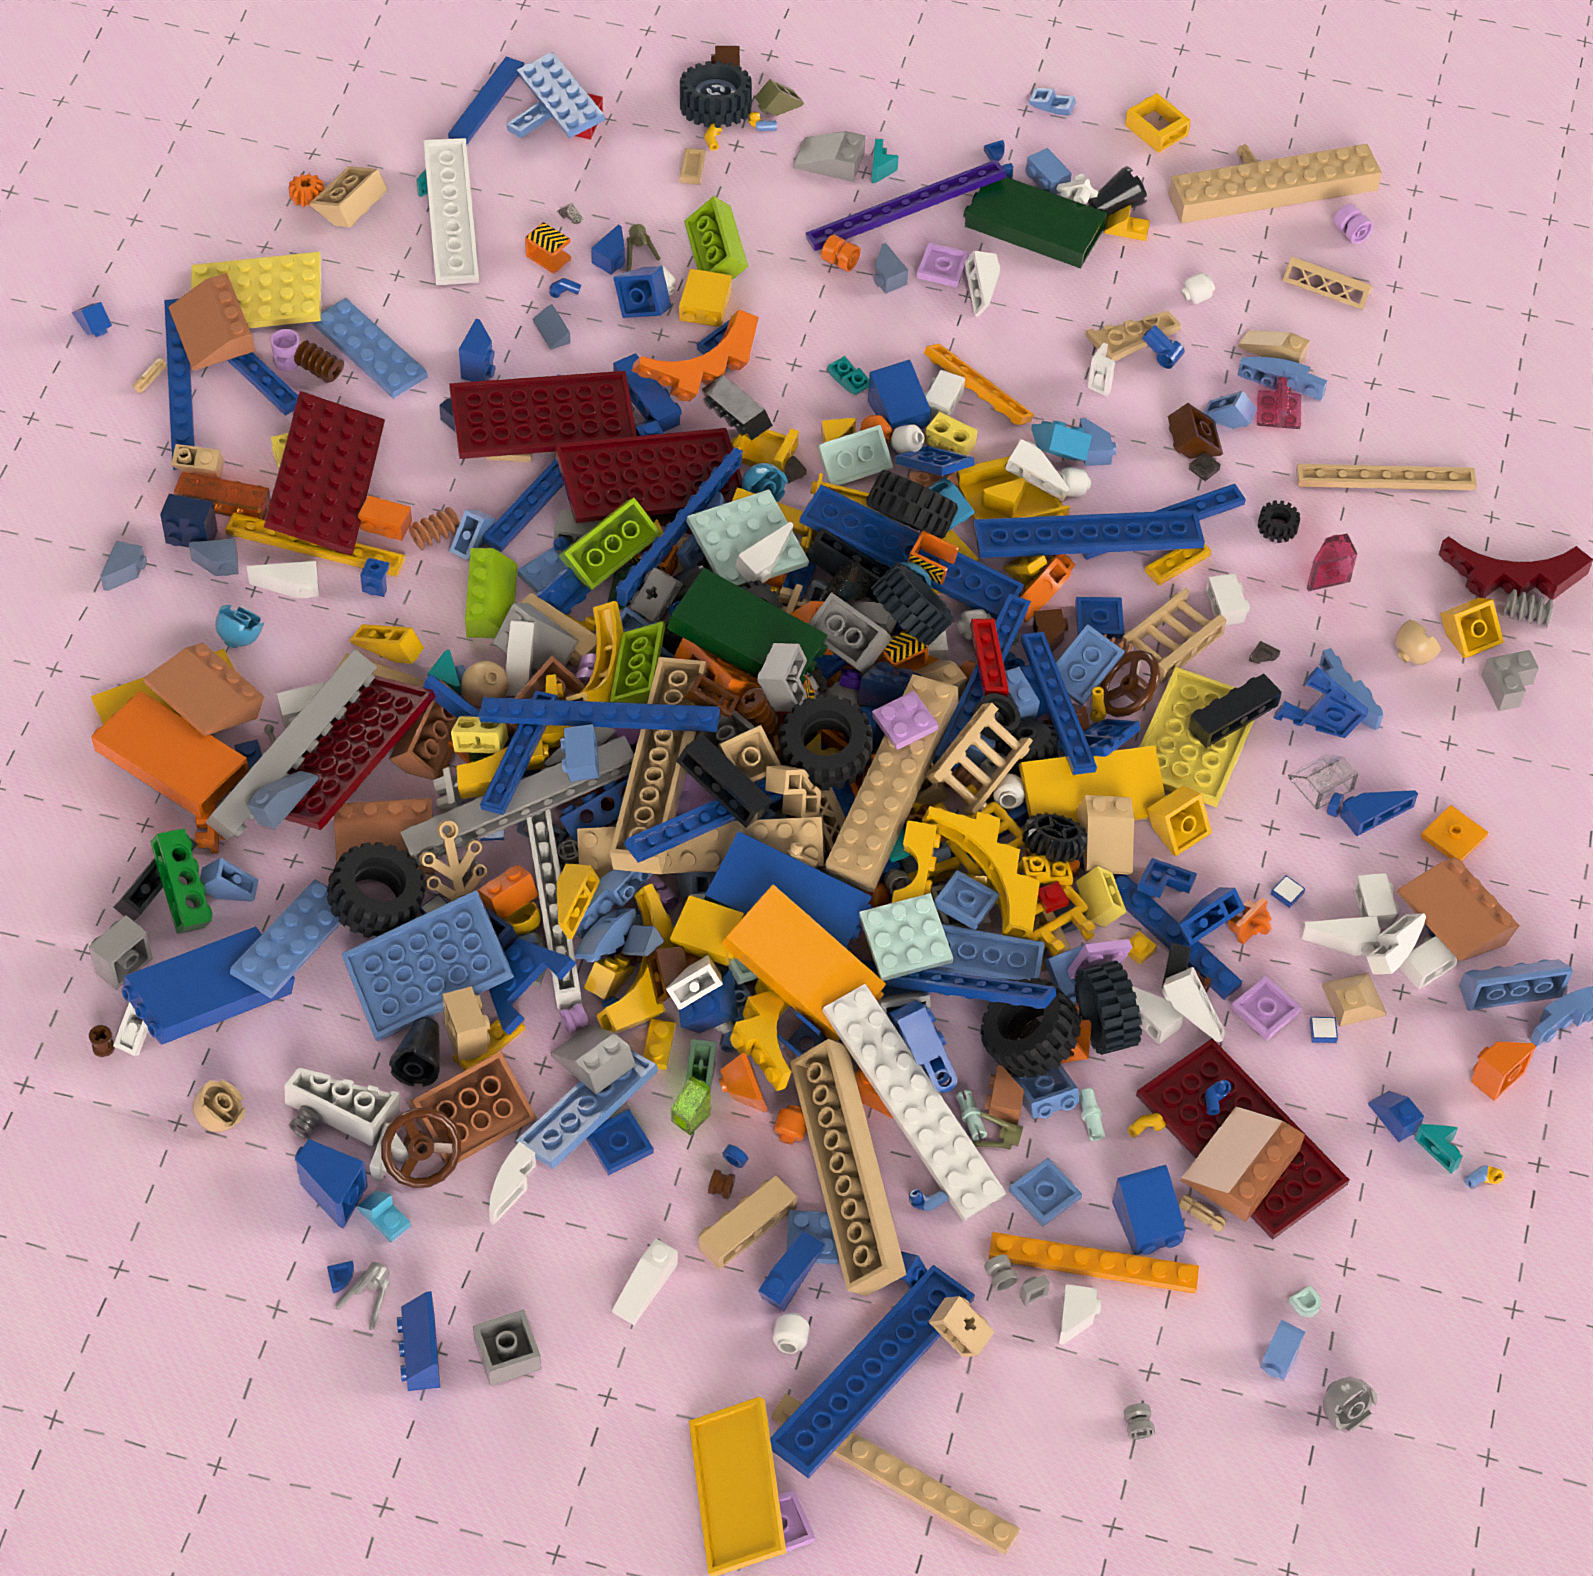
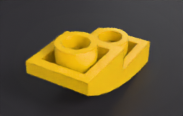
[1022,855,1073,885]

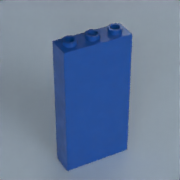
[704,831,873,951]
[122,926,295,1045]

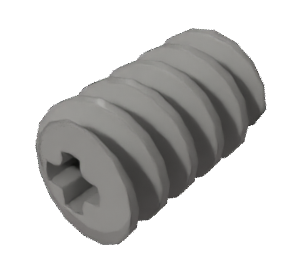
[1502,589,1554,628]

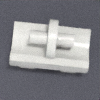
[1056,174,1099,205]
[433,767,468,813]

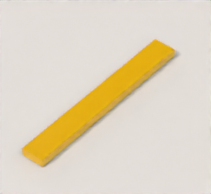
[225,512,405,577]

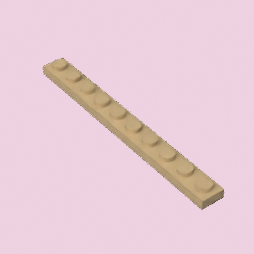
[771,1394,1020,1555]

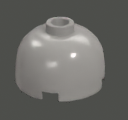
[1323,1377,1377,1432]

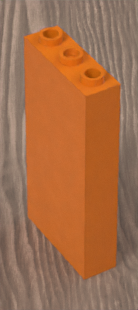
[91,691,250,819]

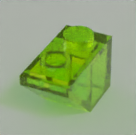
[671,1075,711,1136]

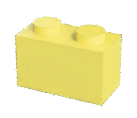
[1076,866,1126,927]

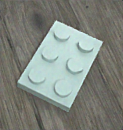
[817,425,894,486]

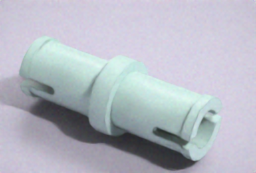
[1078,1088,1105,1141]
[956,1090,987,1141]

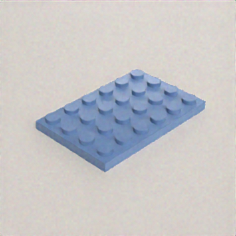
[341,890,514,1042]

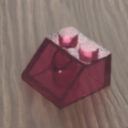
[1307,533,1358,592]

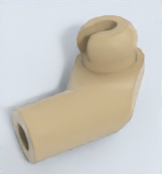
[787,843,819,869]

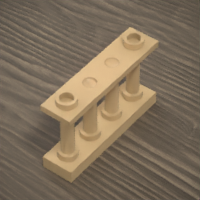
[1122,588,1227,683]
[925,703,1033,815]

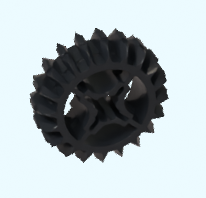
[1022,812,1088,863]

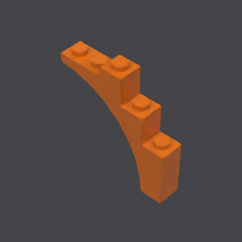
[632,309,759,402]

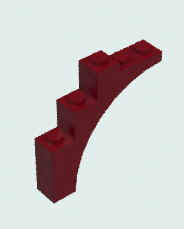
[1438,536,1593,600]

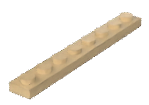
[1296,464,1477,490]

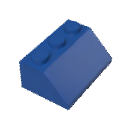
[397,1291,440,1391]

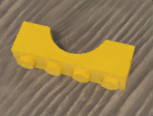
[892,821,941,903]

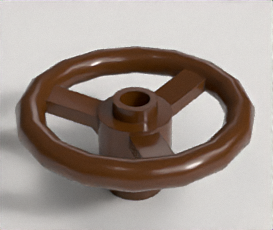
[1100,650,1160,717]
[381,1107,461,1188]

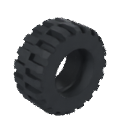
[866,470,958,539]
[780,694,873,791]
[327,842,426,938]
[980,978,1081,1078]

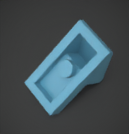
[357,1190,411,1242]

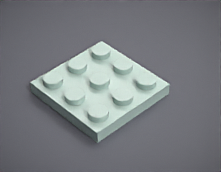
[859,893,954,981]

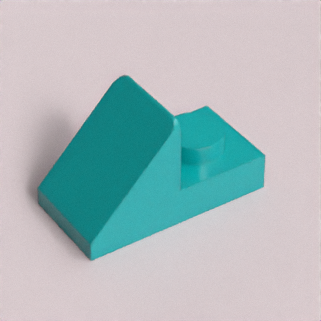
[872,138,899,183]
[1415,1124,1463,1174]

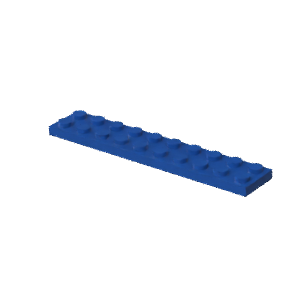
[799,485,1024,620]
[973,510,1205,558]
[770,1264,975,1479]

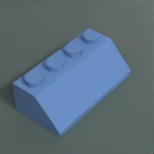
[1459,959,1573,1011]

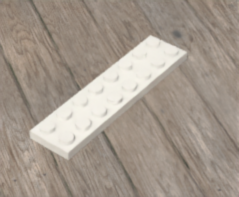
[424,138,479,285]

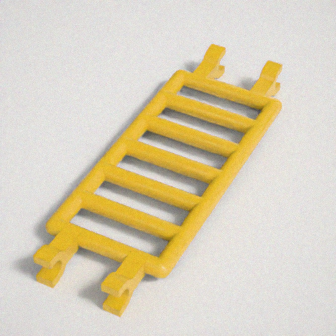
[934,784,1096,957]

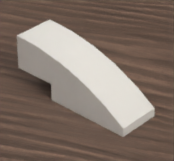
[506,620,535,696]
[1367,913,1426,974]
[489,1142,536,1225]

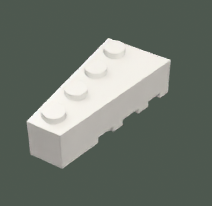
[285,1068,400,1147]

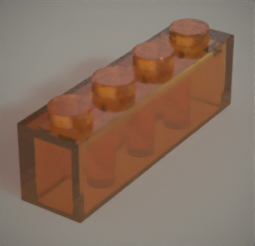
[174,471,271,520]

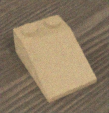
[1076,795,1134,875]

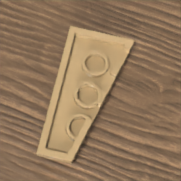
[1085,311,1181,361]

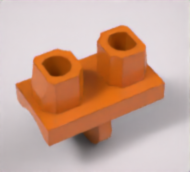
[195,804,226,854]
[1228,898,1272,944]

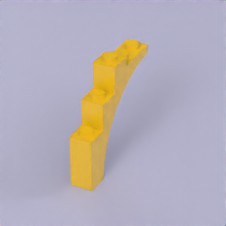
[565,601,624,702]
[456,674,575,799]
[922,806,1040,939]
[596,884,675,1034]
[730,978,791,1091]

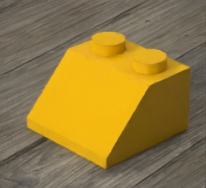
[1440,598,1504,658]
[1147,786,1212,856]

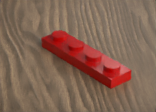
[970,619,1009,697]

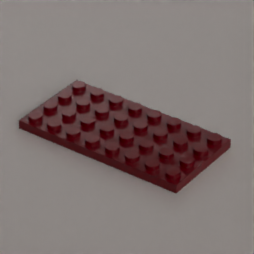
[449,371,637,459]
[264,391,385,556]
[554,428,742,523]
[284,675,436,830]
[1136,1038,1350,1240]

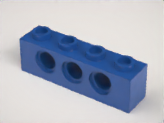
[559,775,629,842]

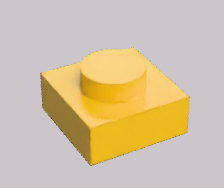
[1127,931,1157,965]

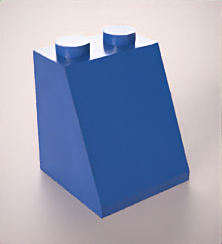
[868,359,931,432]
[295,1139,368,1229]
[1112,1165,1186,1255]

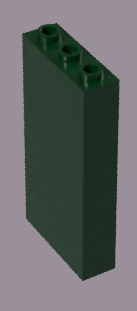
[963,177,1107,269]
[667,568,828,685]

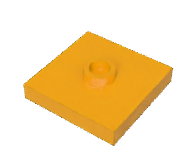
[1421,805,1489,862]

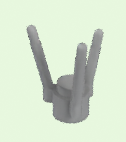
[336,1262,390,1330]

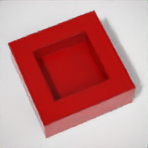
[1037,881,1069,914]

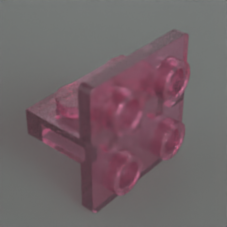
[1257,377,1301,429]

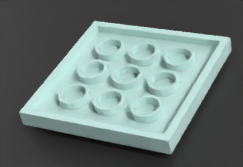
[686,490,809,586]

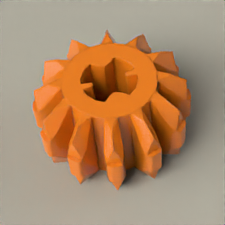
[288,172,324,208]

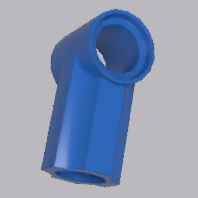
[1142,325,1185,369]

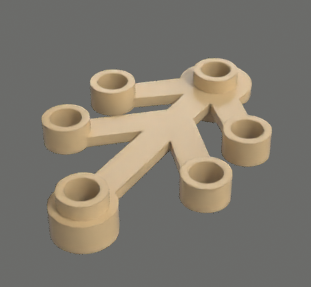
[419,820,487,903]

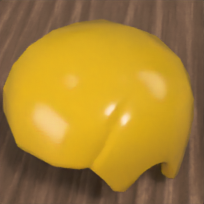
[504,902,541,935]

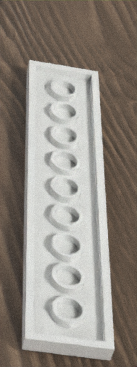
[822,984,1007,1222]

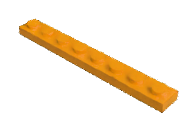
[988,1232,1199,1293]

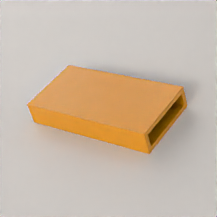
[721,885,886,1042]

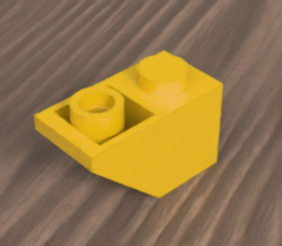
[584,955,635,1000]

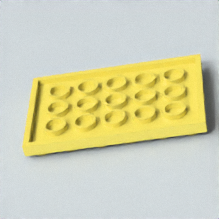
[191,252,321,328]
[1139,667,1255,808]

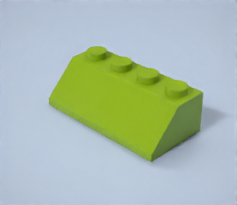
[684,196,748,279]
[558,498,662,590]
[465,548,517,638]
[610,621,665,704]

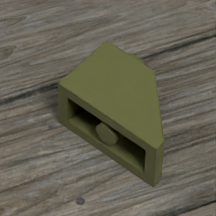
[754,79,804,116]

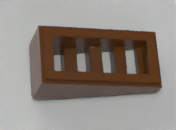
[684,673,740,718]

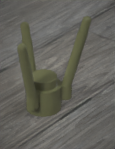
[626,224,660,272]
[972,1111,1023,1150]

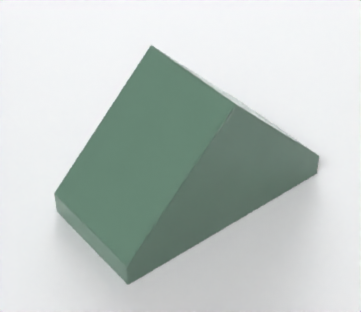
[685,1039,717,1092]

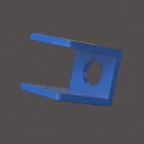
[777,1012,827,1057]

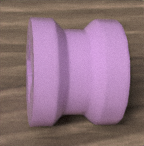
[560,1003,589,1033]

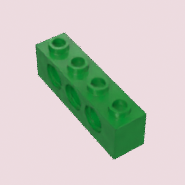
[150,828,212,934]

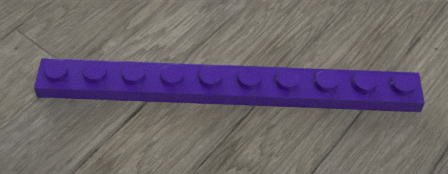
[805,159,1006,251]

